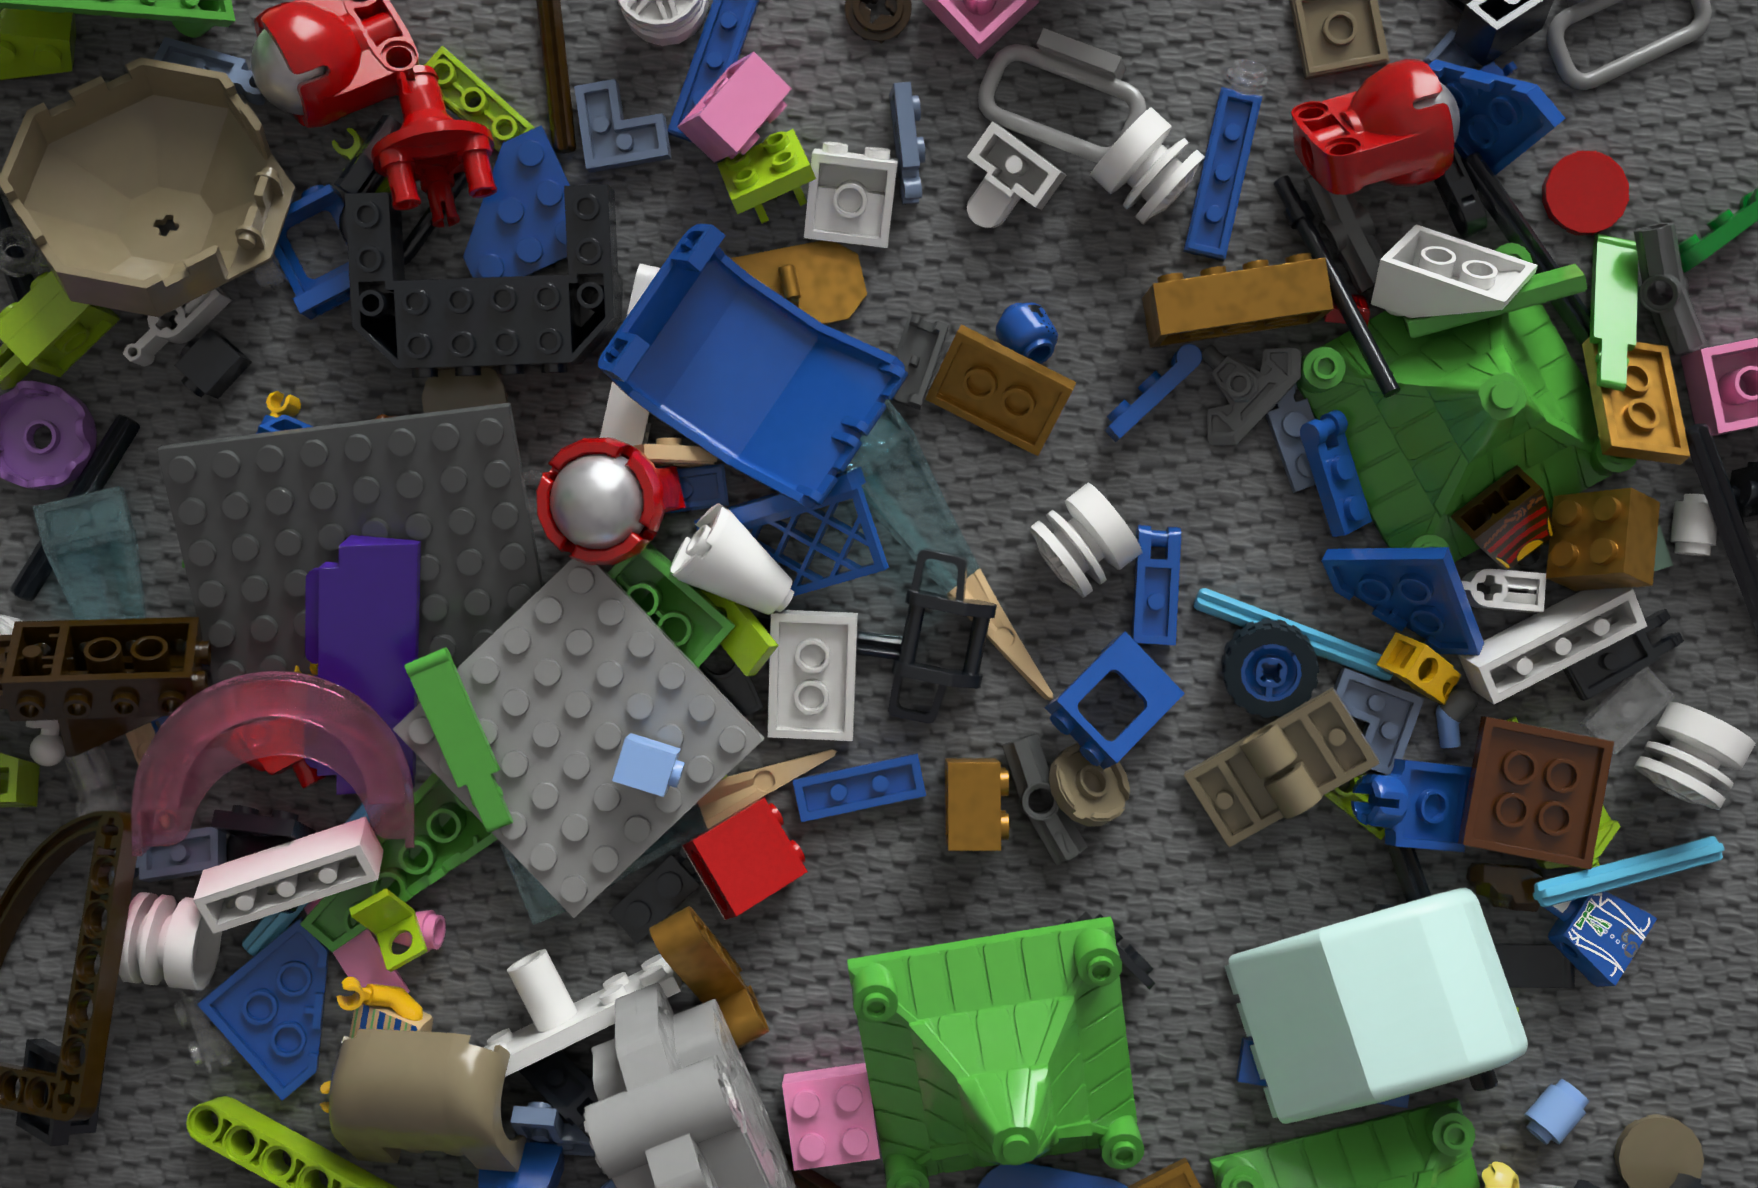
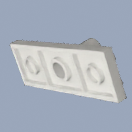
[484,949,682,1077]

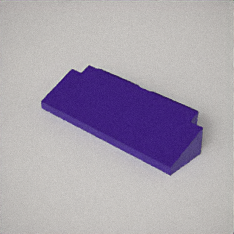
[305,535,421,795]

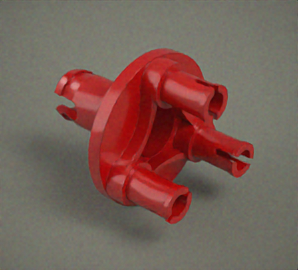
[371,65,497,228]

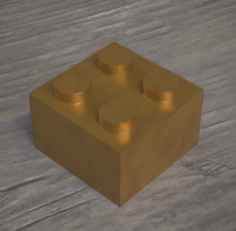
[1546,488,1660,591]
[945,758,1009,851]

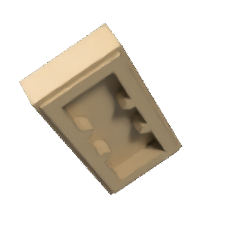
[633,438,717,468]

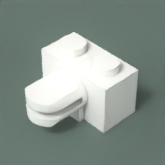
[967,121,1067,228]

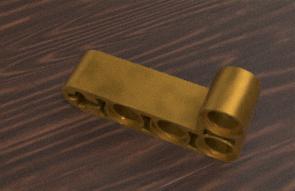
[649,906,770,1049]

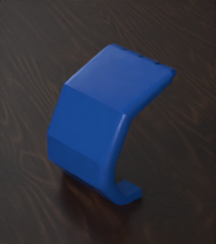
[598,224,909,508]

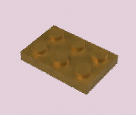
[925,324,1076,456]
[1582,337,1690,465]

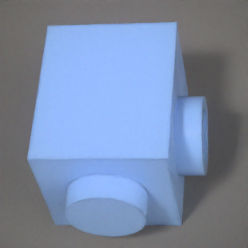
[612,733,685,797]

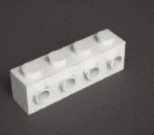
[1458,587,1647,704]
[193,817,384,934]

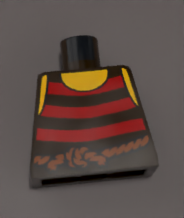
[1450,465,1555,570]

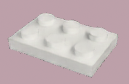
[767,610,858,741]

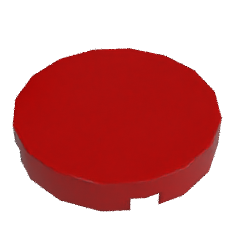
[1542,151,1629,235]

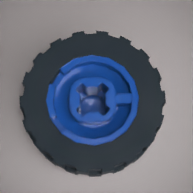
[1221,618,1319,718]

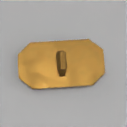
[730,240,867,324]

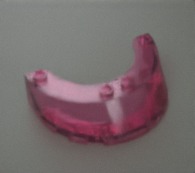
[131,671,416,856]

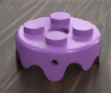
[0,381,97,490]

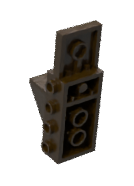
[0,617,211,757]

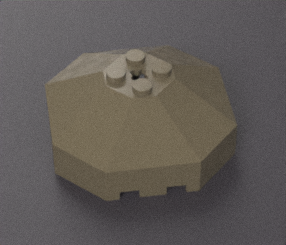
[0,57,296,317]

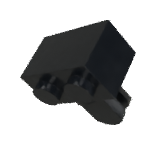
[1444,0,1554,67]

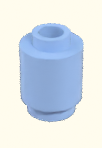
[1524,1079,1589,1145]

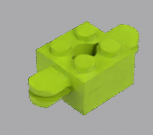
[0,271,120,390]

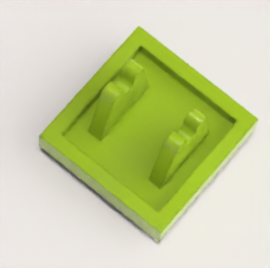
[717,129,816,224]

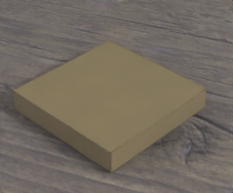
[1289,0,1390,80]

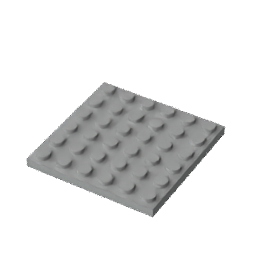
[393,559,764,918]

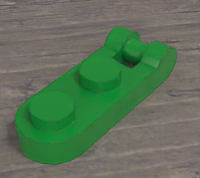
[1678,188,1758,273]

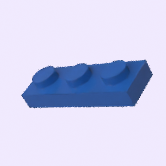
[792,753,926,822]

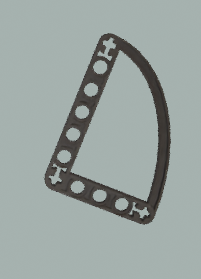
[0,810,141,1121]

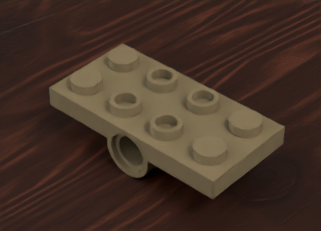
[1184,687,1380,848]

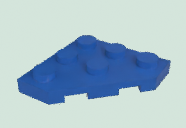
[1429,59,1566,175]
[463,125,570,278]
[1321,547,1484,655]
[197,917,329,1101]

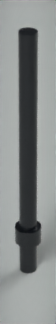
[1274,175,1400,398]

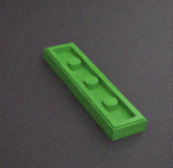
[1403,264,1588,339]

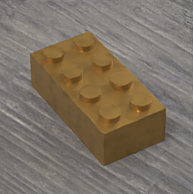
[1142,253,1334,348]

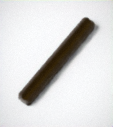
[536,0,576,154]

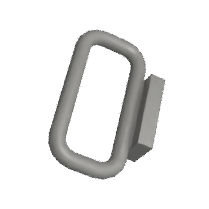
[1546,0,1712,90]
[977,28,1146,163]

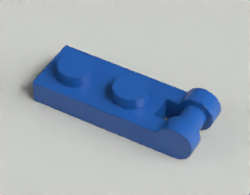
[1104,344,1202,442]
[1300,410,1372,537]
[1131,525,1181,645]

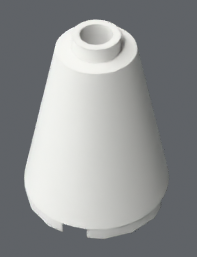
[670,503,794,615]

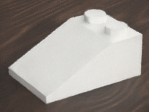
[1371,224,1538,318]

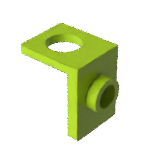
[349,888,428,972]

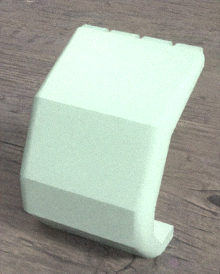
[1224,888,1528,1124]

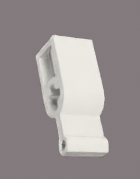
[123,287,232,367]
[1461,569,1546,613]

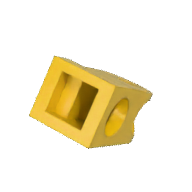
[1376,632,1462,705]

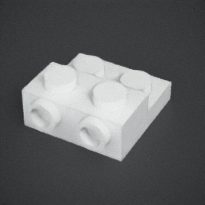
[804,142,898,248]

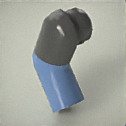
[1435,688,1478,748]

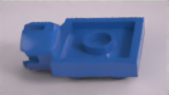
[1351,759,1472,852]

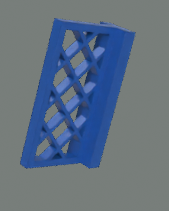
[694,466,889,609]

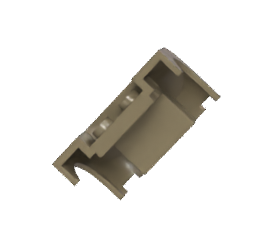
[329,1029,527,1172]

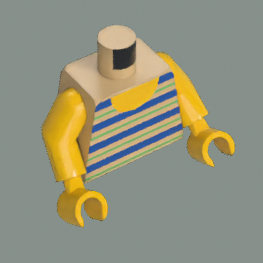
[320,977,433,1113]

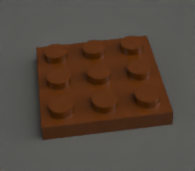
[1458,716,1614,870]

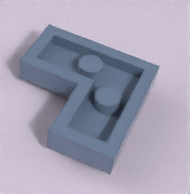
[574,79,672,173]
[1334,668,1425,775]
[510,1102,595,1156]

